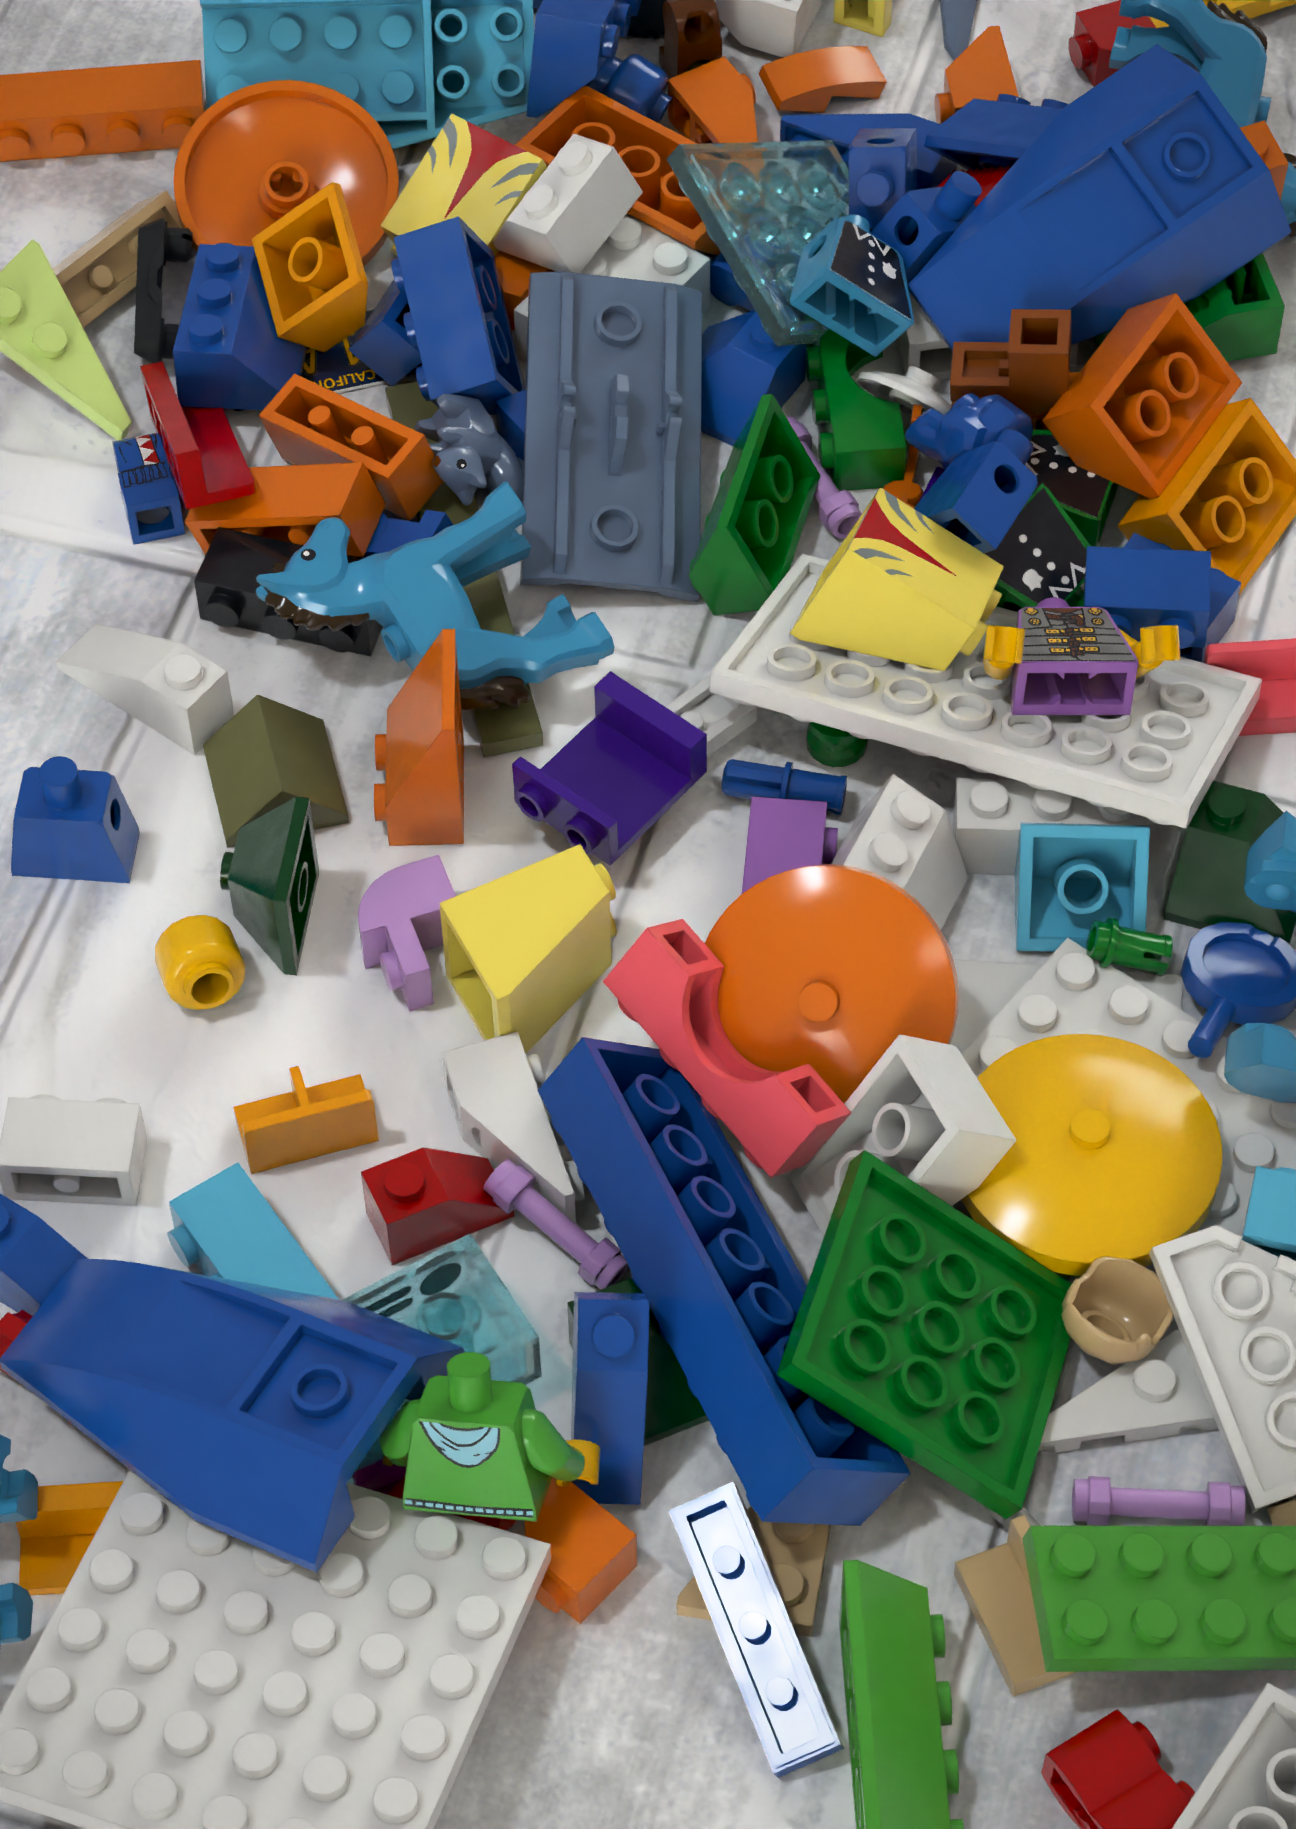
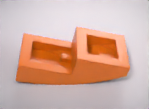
[759,46,887,113]

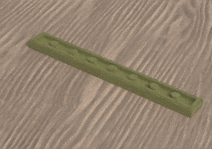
[385,382,544,757]

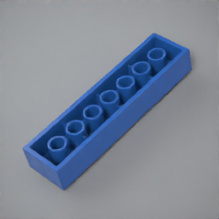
[537,1037,911,1526]

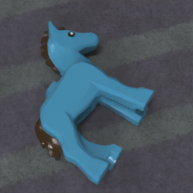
[1109,0,1296,238]
[256,481,615,711]

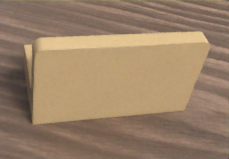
[954,1515,1076,1696]

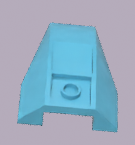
[200,0,534,150]

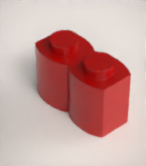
[1041,1709,1195,1829]

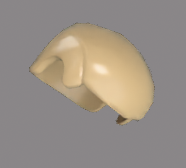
[1061,1256,1174,1365]

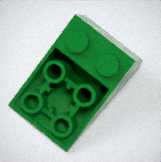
[1094,253,1285,362]

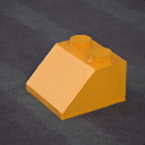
[252,182,368,352]

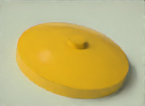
[962,1034,1222,1276]

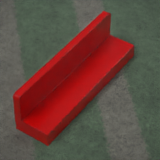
[140,361,256,510]

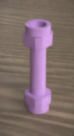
[786,417,862,538]
[483,1159,629,1290]
[1072,1476,1245,1526]

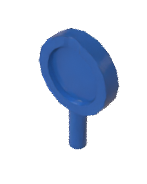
[1180,922,1296,1058]

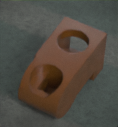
[658,0,722,79]

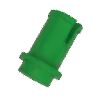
[1086,917,1173,976]

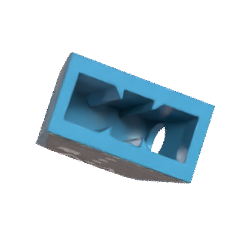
[790,215,914,357]

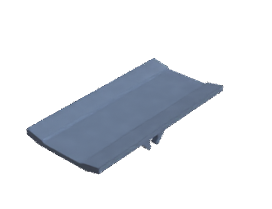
[520,271,702,602]

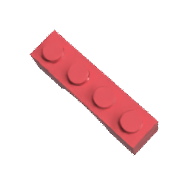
[603,919,852,1178]

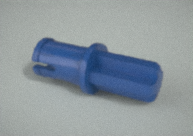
[721,759,848,816]

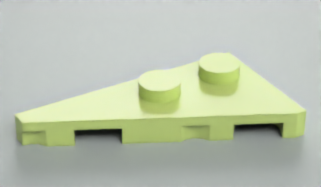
[0,239,132,441]

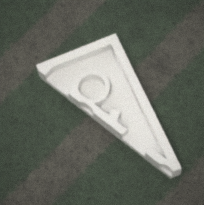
[1039,1328,1218,1453]

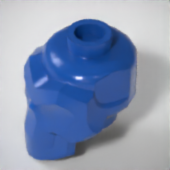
[586,54,673,123]
[905,393,1033,469]

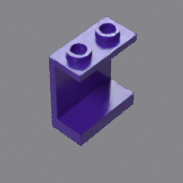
[512,671,707,866]

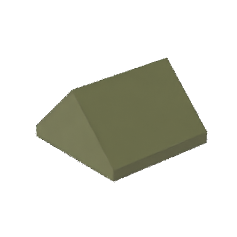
[203,694,349,848]

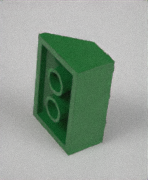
[688,394,820,615]

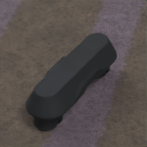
[134,218,193,363]

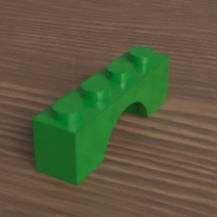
[799,310,907,491]

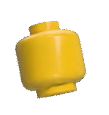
[155,914,245,1010]

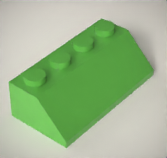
[839,1560,964,1829]

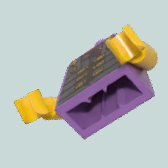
[983,597,1180,715]

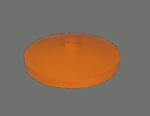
[173,80,399,267]
[705,864,959,1104]

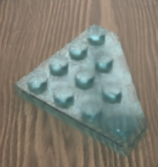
[666,140,849,346]

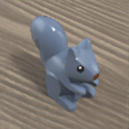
[415,394,524,506]

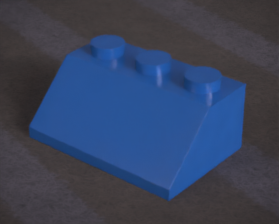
[526,0,641,118]
[924,94,1068,171]
[391,216,525,415]
[173,243,307,410]

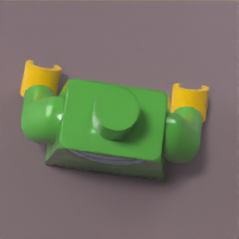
[380,1352,601,1522]

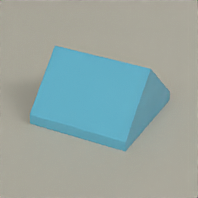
[1014,822,1150,952]

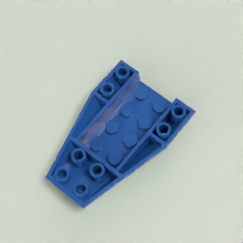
[908,44,1291,352]
[0,1259,465,1572]

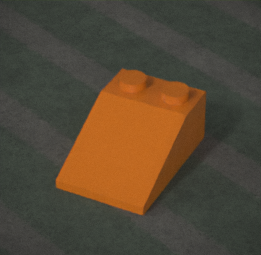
[374,629,464,846]

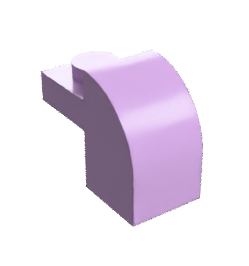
[358,855,456,1011]

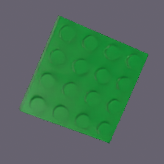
[776,1150,1071,1519]

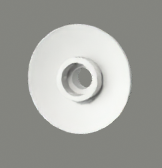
[857,366,952,416]

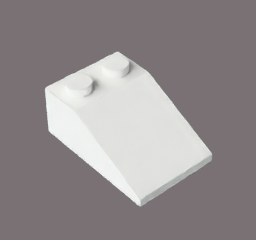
[788,1034,1017,1237]

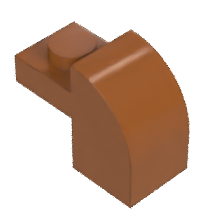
[950,309,1072,416]

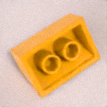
[1117,398,1296,595]

